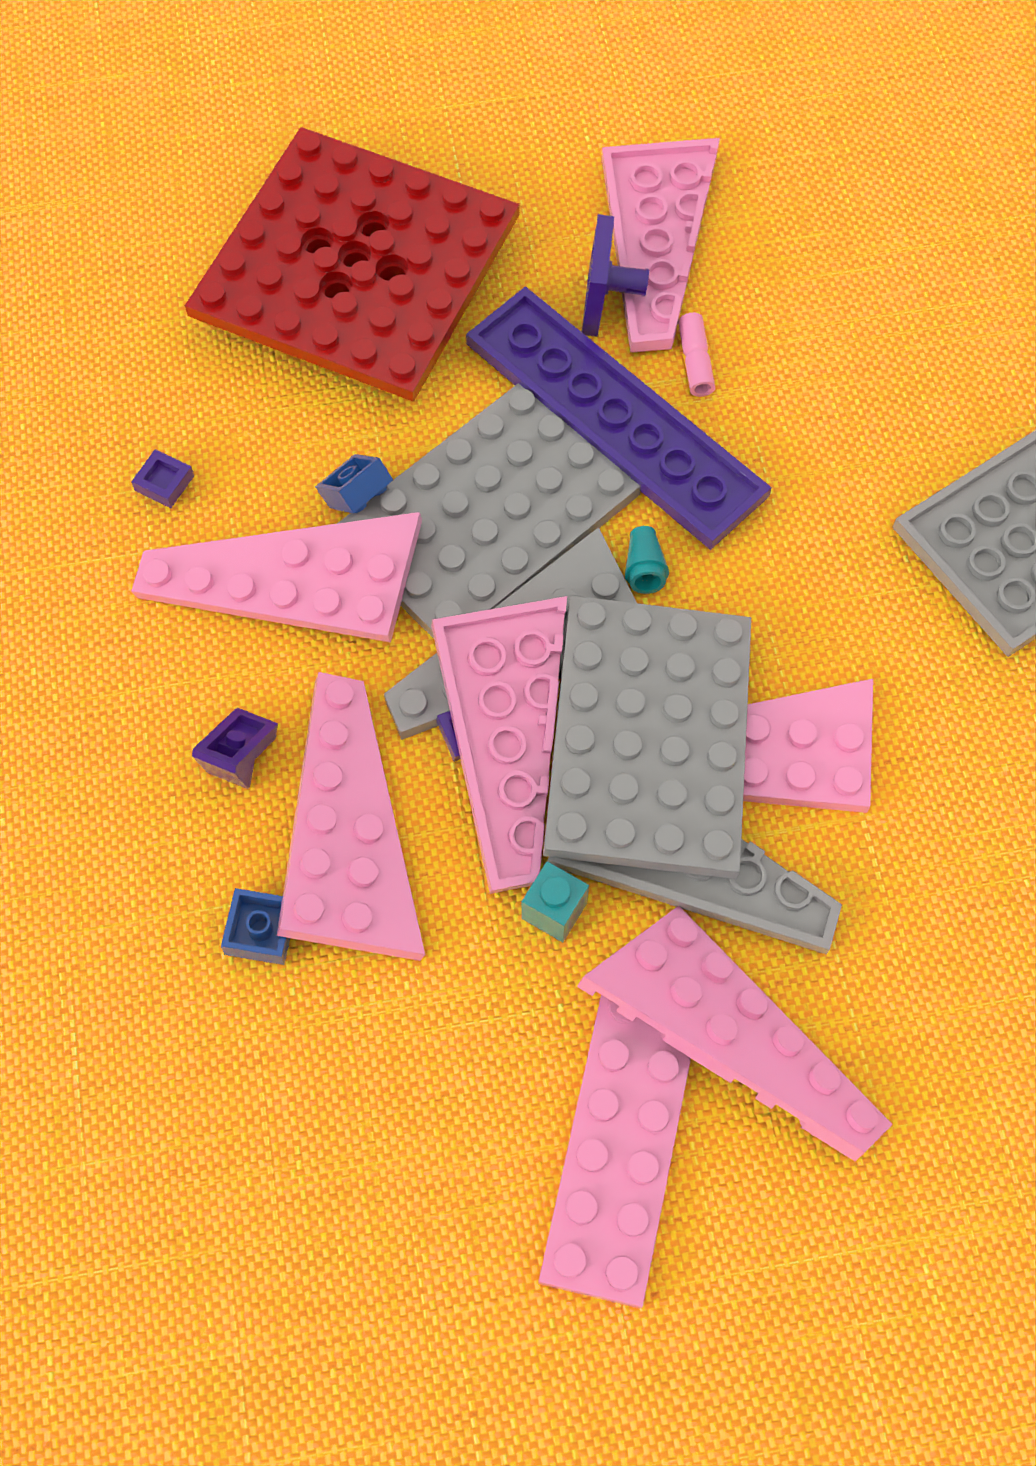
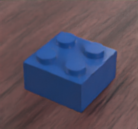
[315,454,393,514]
[221,888,290,965]

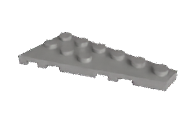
[384,527,637,740]
[548,839,842,954]

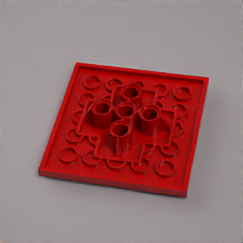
[185,127,520,402]

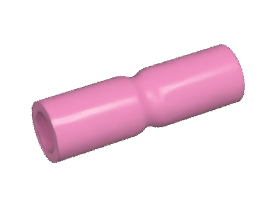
[678,313,715,397]

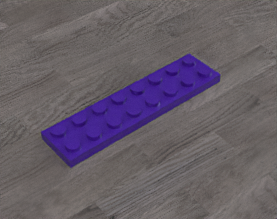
[466,286,772,550]

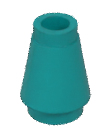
[625,526,669,594]

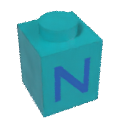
[521,861,589,943]

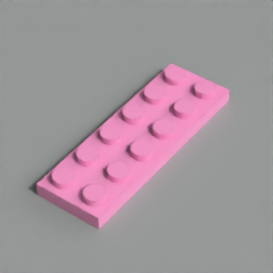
[538,995,691,1309]

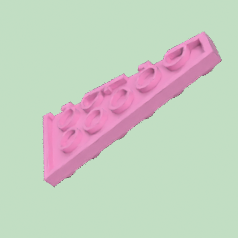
[602,138,720,352]
[131,512,422,642]
[431,596,567,894]
[277,672,425,961]
[743,679,873,813]
[577,906,893,1161]

